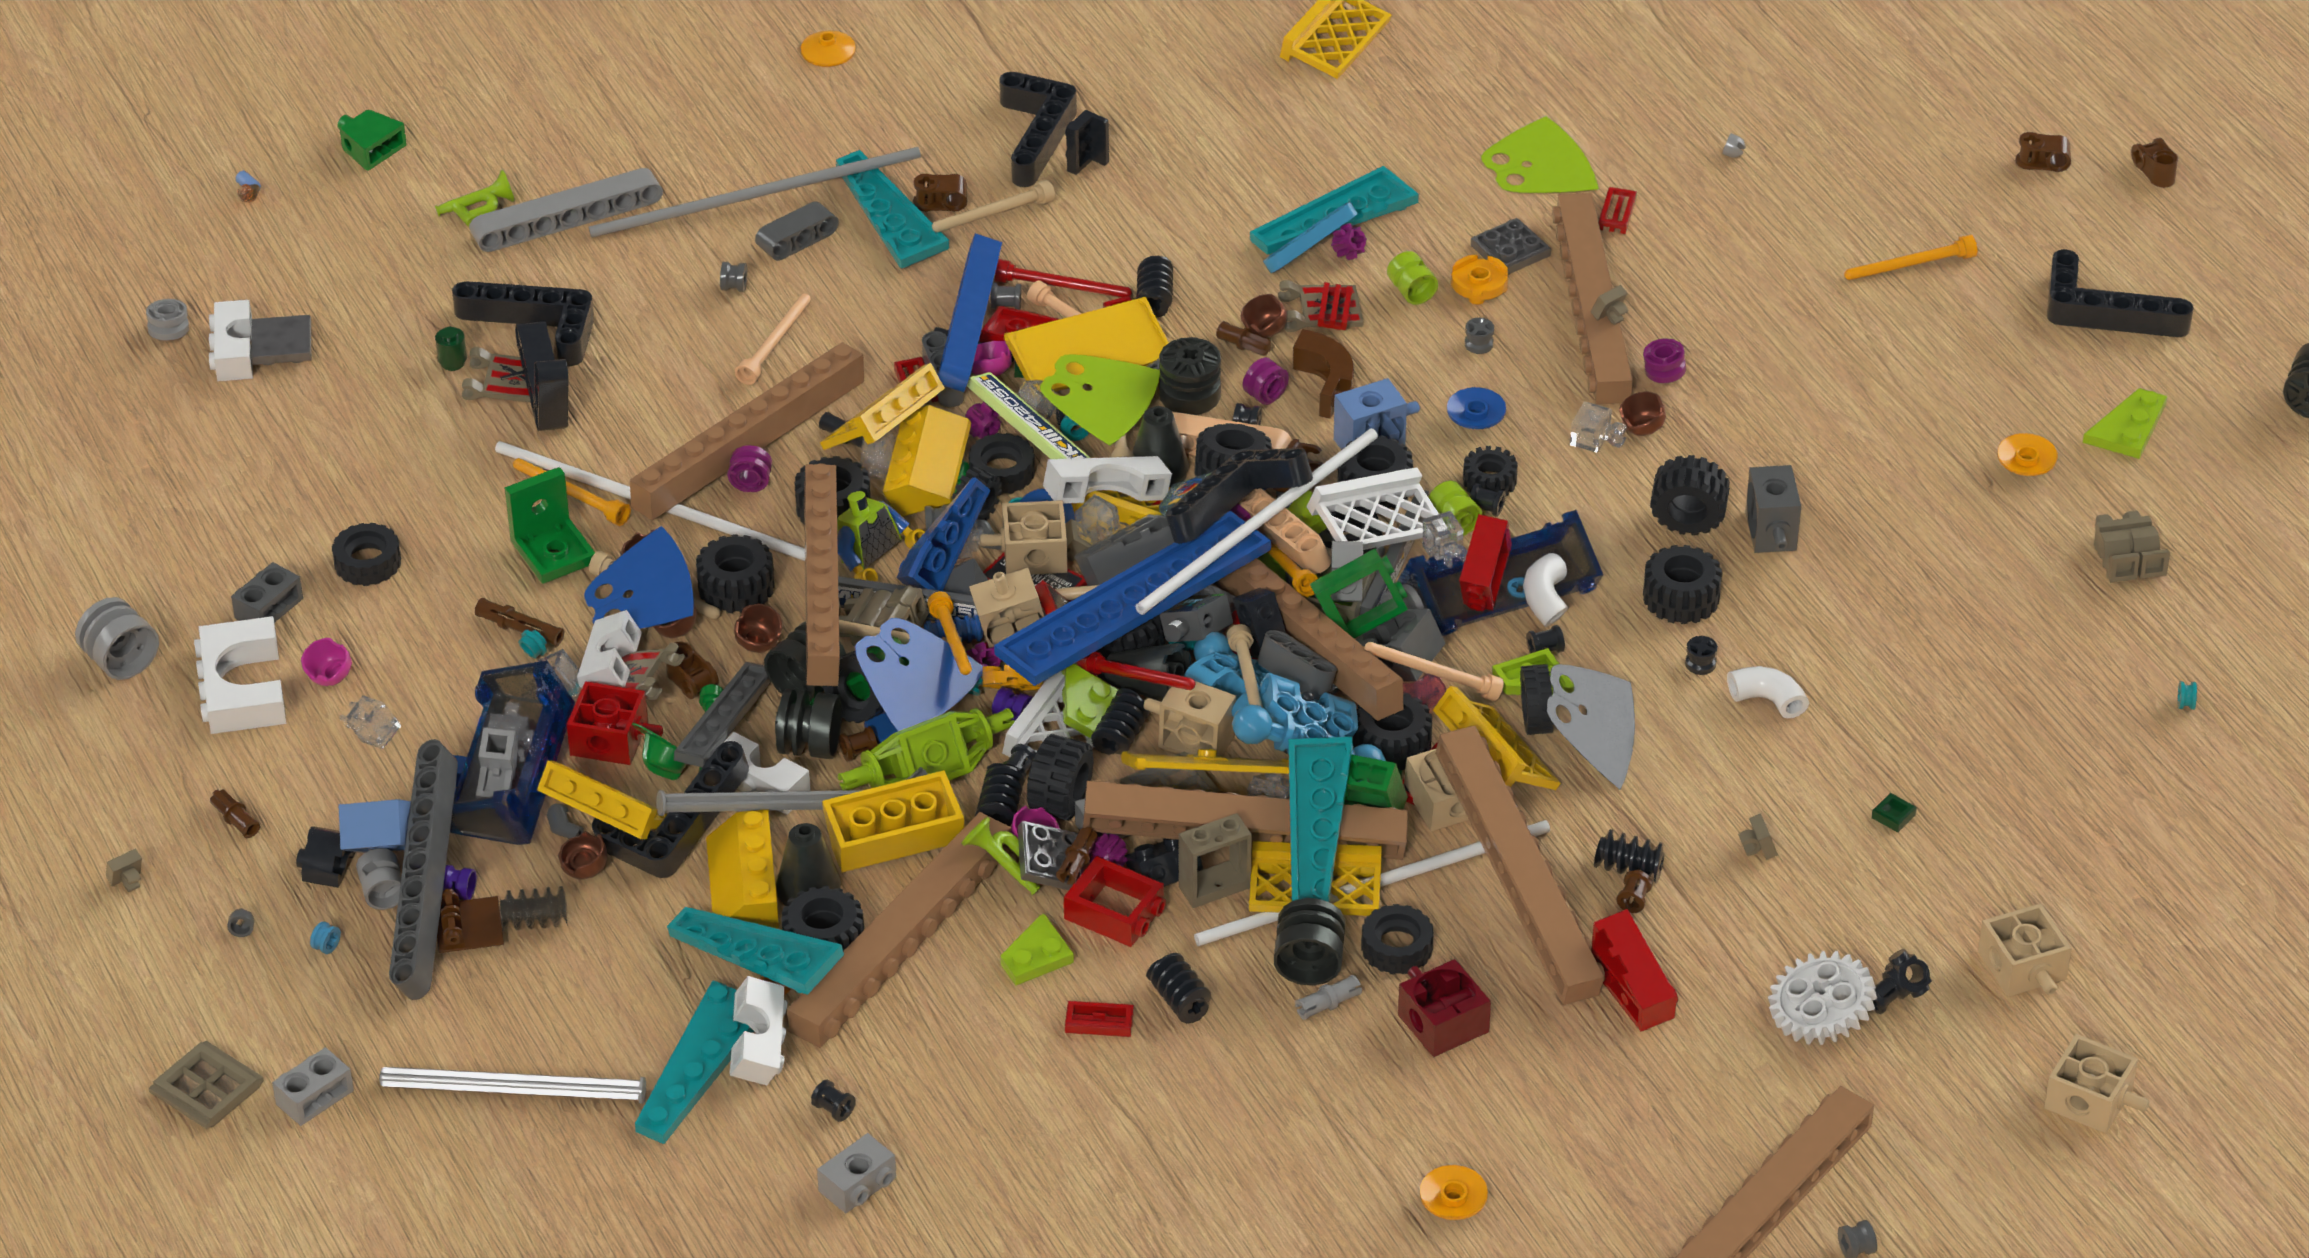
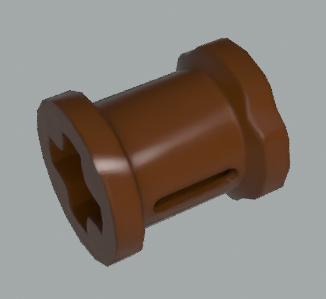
[839,726,878,762]
[1616,870,1653,913]

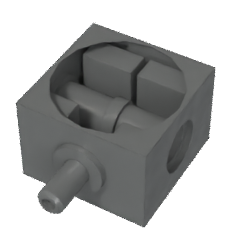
[1745,465,1801,553]
[1356,609,1446,681]

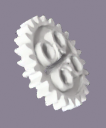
[1768,951,1877,1045]

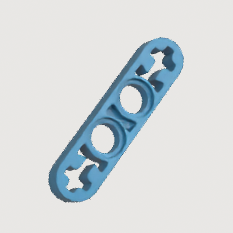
[1263,201,1358,273]

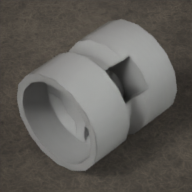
[356,848,402,910]

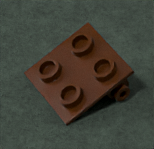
[437,889,504,953]

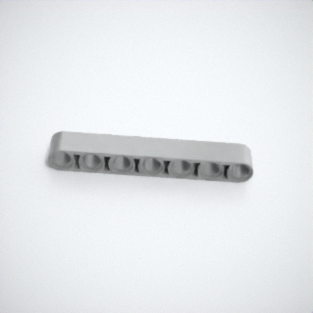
[469,168,663,252]

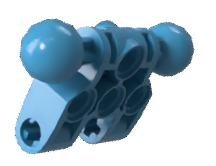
[1184,632,1318,717]
[1232,673,1386,782]

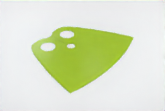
[1481,116,1599,193]
[1040,354,1160,446]

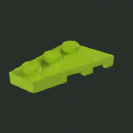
[2082,388,2167,459]

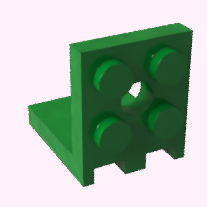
[504,467,595,584]

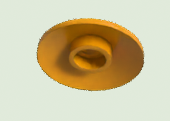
[801,30,856,67]
[1997,433,2058,476]
[1420,1165,1488,1220]

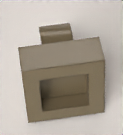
[1591,285,1628,325]
[1065,519,1096,561]
[1738,813,1778,860]
[106,848,142,892]

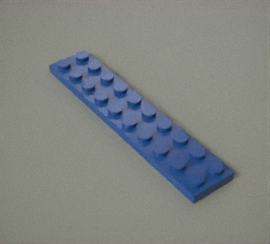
[994,511,1271,686]

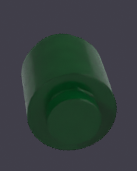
[435,326,467,371]

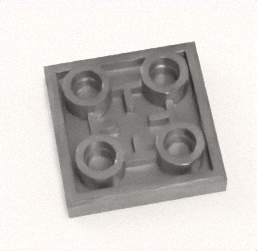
[1471,218,1551,275]
[251,315,311,365]
[1017,821,1083,890]

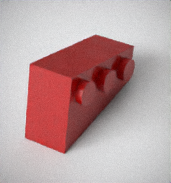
[1592,909,1678,1032]

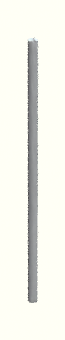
[589,147,921,238]

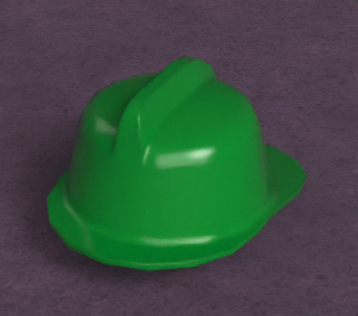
[631,723,687,780]

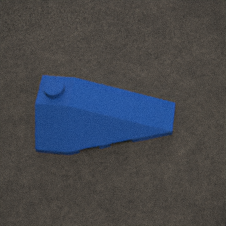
[896,477,990,591]

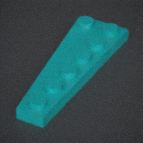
[836,150,949,269]
[1250,166,1419,255]
[1288,737,1353,902]
[667,907,844,995]
[635,980,754,1144]

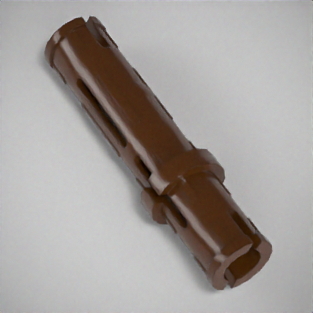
[475,597,564,647]

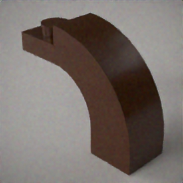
[1293,329,1354,419]

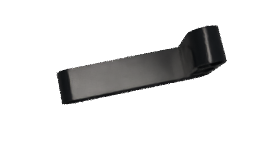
[999,72,1077,187]
[2047,249,2194,337]
[452,281,594,366]
[515,321,569,431]
[1165,448,1313,544]
[592,741,749,878]

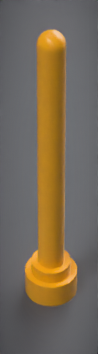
[1844,234,1978,280]
[513,458,631,526]
[1268,543,1318,597]
[927,591,972,675]

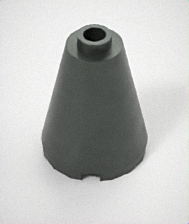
[1133,406,1189,488]
[1102,643,1192,702]
[776,823,841,906]

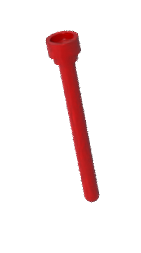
[995,259,1132,298]
[1077,651,1196,690]

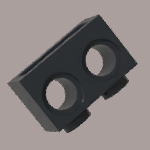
[1232,588,1286,659]

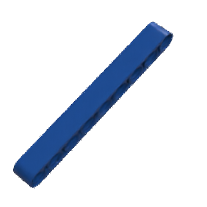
[938,233,1002,393]

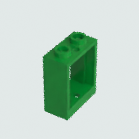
[1310,549,1408,638]
[1344,754,1407,810]

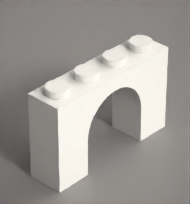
[194,616,286,734]

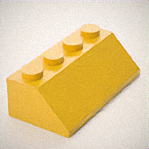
[883,405,971,517]
[822,770,964,873]
[706,809,779,929]

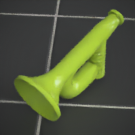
[435,170,515,226]
[961,816,1041,895]

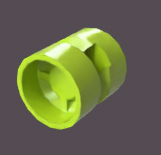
[1387,251,1438,305]
[1428,480,1482,537]

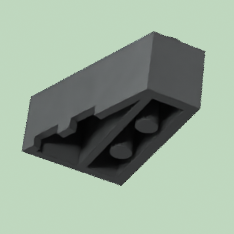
[1075,514,1174,586]

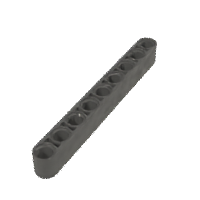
[389,739,458,1000]

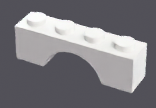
[1043,456,1172,504]

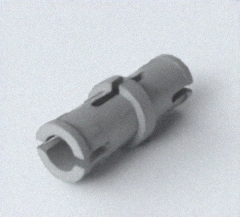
[1295,975,1362,1020]

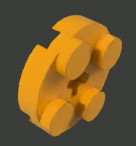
[1451,255,1508,305]
[982,665,1044,691]

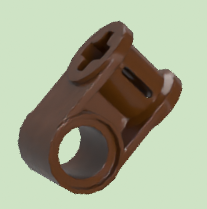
[2015,132,2071,172]
[2131,138,2178,188]
[913,174,968,212]
[666,641,719,699]

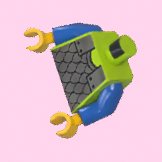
[837,491,925,582]

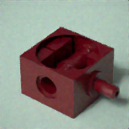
[1398,959,1491,1057]

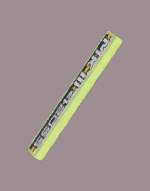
[967,372,1090,459]

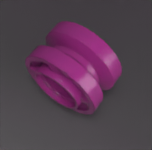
[1643,338,1686,383]
[1242,357,1289,405]
[727,445,772,492]

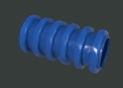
[924,614,983,643]

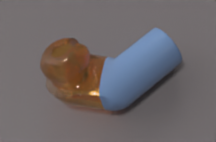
[235,171,261,203]

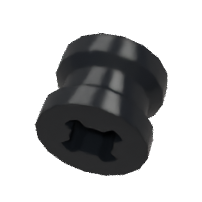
[1233,403,1262,425]
[1685,636,1718,675]

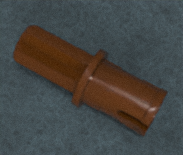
[1216,321,1272,356]
[210,789,260,838]
[1056,827,1098,885]

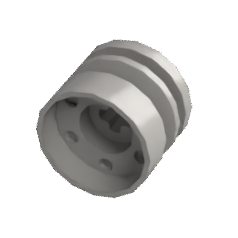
[75,597,159,680]

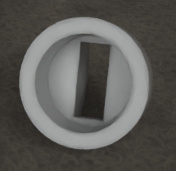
[1722,133,1746,158]

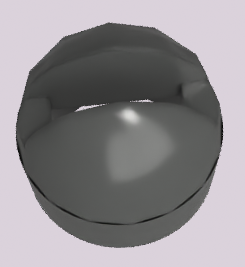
[227,908,255,937]

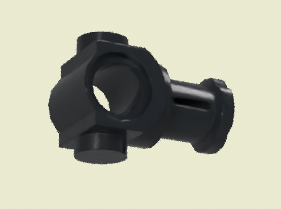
[1873,949,1932,1015]

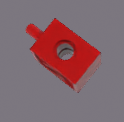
[567,681,663,765]

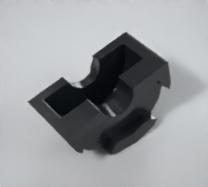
[296,826,356,888]

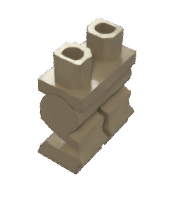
[2094,511,2170,583]
[839,585,929,646]

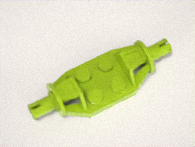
[838,708,1015,791]

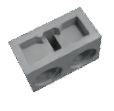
[272,1047,354,1126]

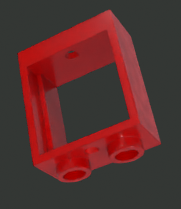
[1459,514,1512,611]
[1064,856,1166,947]

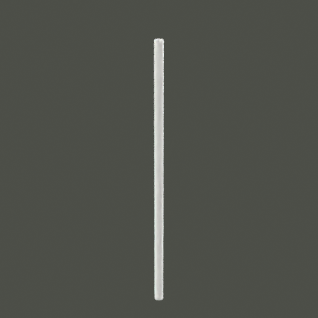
[1135,428,1378,615]
[495,441,805,561]
[1194,820,1550,946]

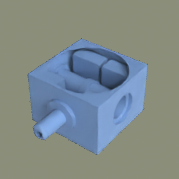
[1334,378,1420,449]
[339,799,411,853]

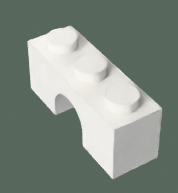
[209,300,253,381]
[577,610,642,689]
[723,732,810,815]
[730,976,787,1086]

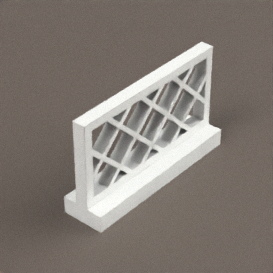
[1307,467,1448,550]
[1002,663,1119,758]

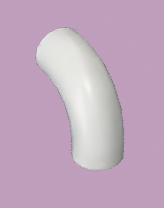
[1523,553,1568,627]
[1727,666,1809,718]

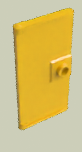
[1004,297,1169,397]
[1121,749,1289,774]

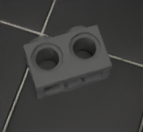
[231,562,303,623]

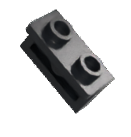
[1065,110,1109,175]
[1124,838,1203,886]

